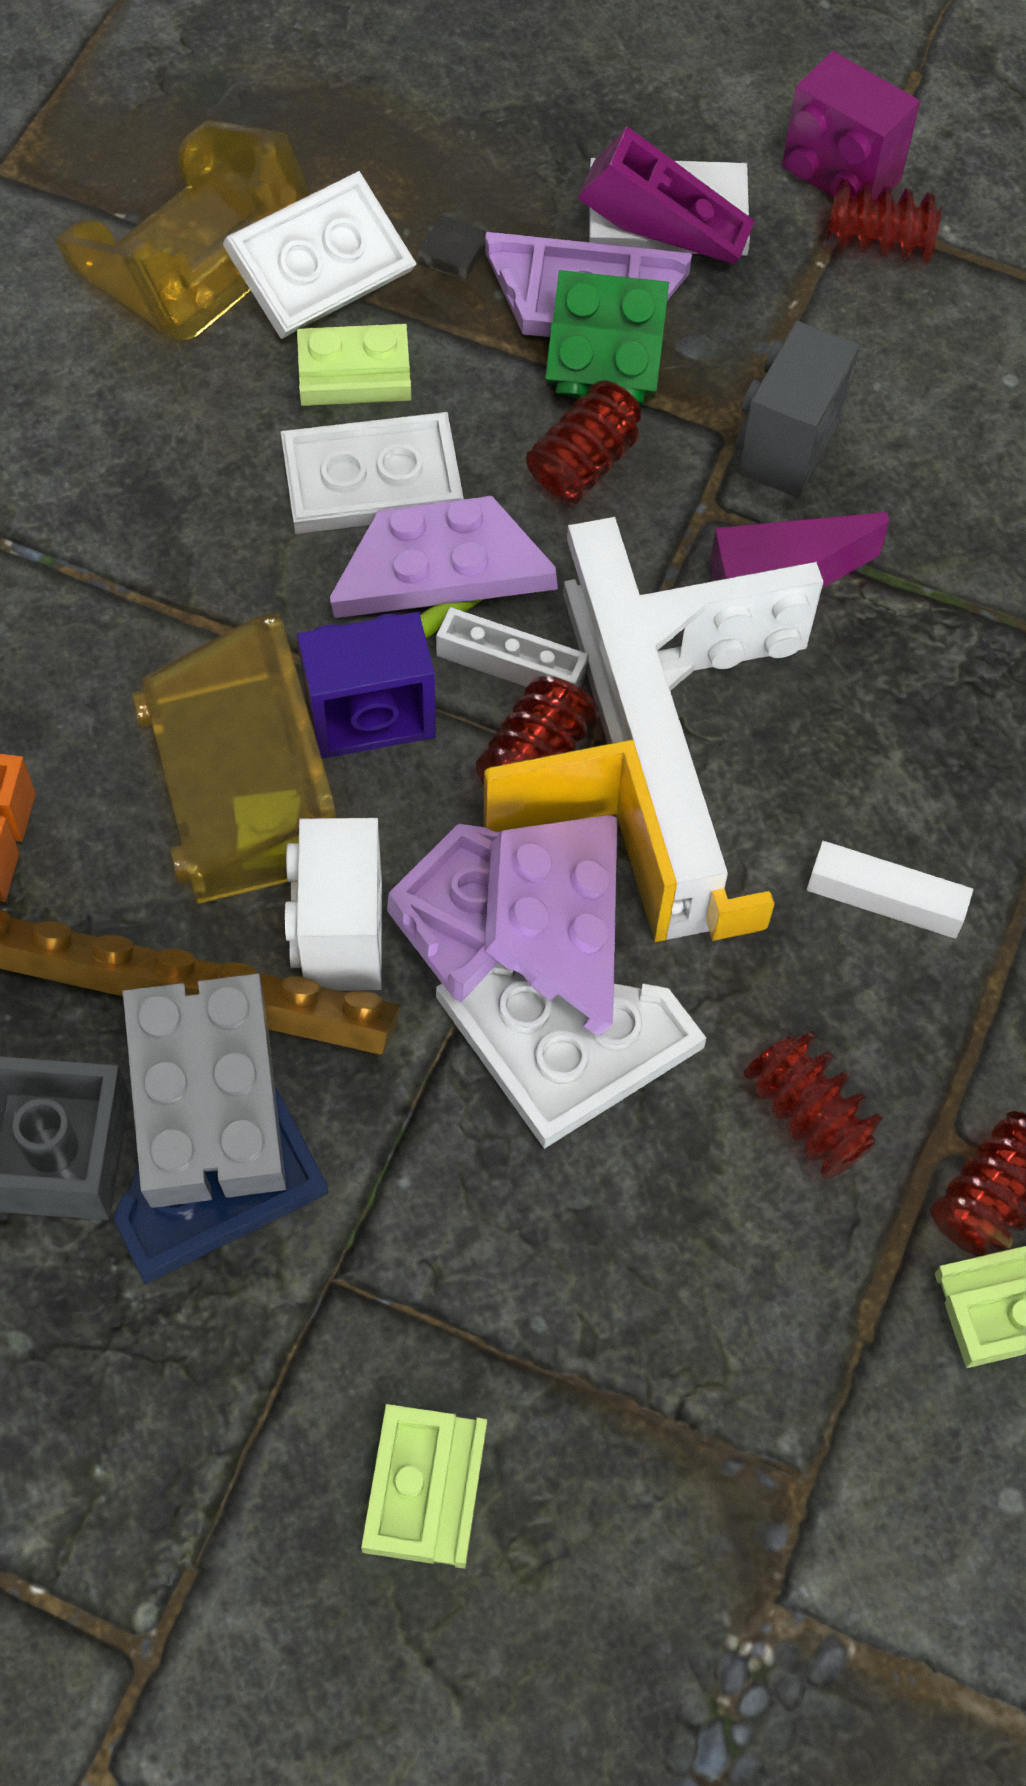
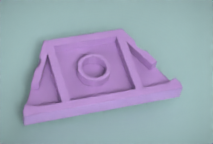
[485,232,692,337]
[330,496,558,618]
[485,815,617,1035]
[387,824,500,1002]

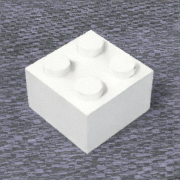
[285,818,382,991]

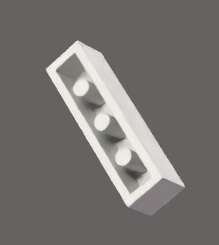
[436,607,589,703]
[806,841,973,939]

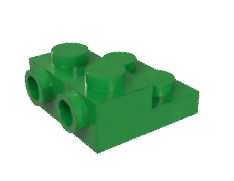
[545,270,669,405]

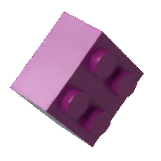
[782,51,921,216]

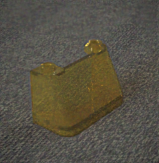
[54,120,312,340]
[132,612,336,904]

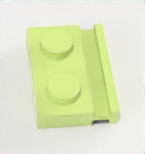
[297,324,411,406]
[935,1246,1026,1368]
[361,1404,487,1569]

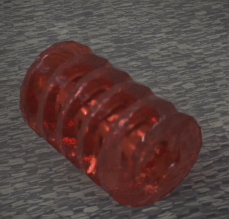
[826,178,942,264]
[526,380,641,504]
[476,676,599,785]
[744,1031,884,1179]
[930,1111,1026,1256]

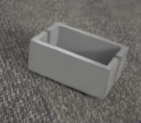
[123,973,287,1208]

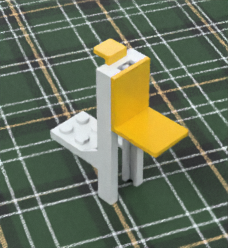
[483,517,823,943]

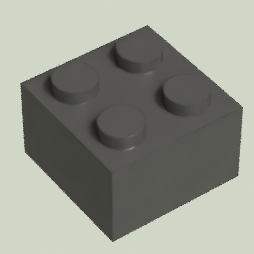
[735,320,860,498]
[0,1057,130,1220]

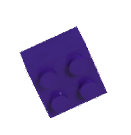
[297,612,436,760]

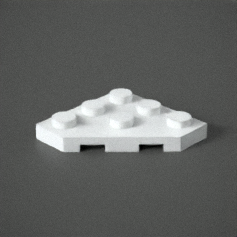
[436,962,706,1149]

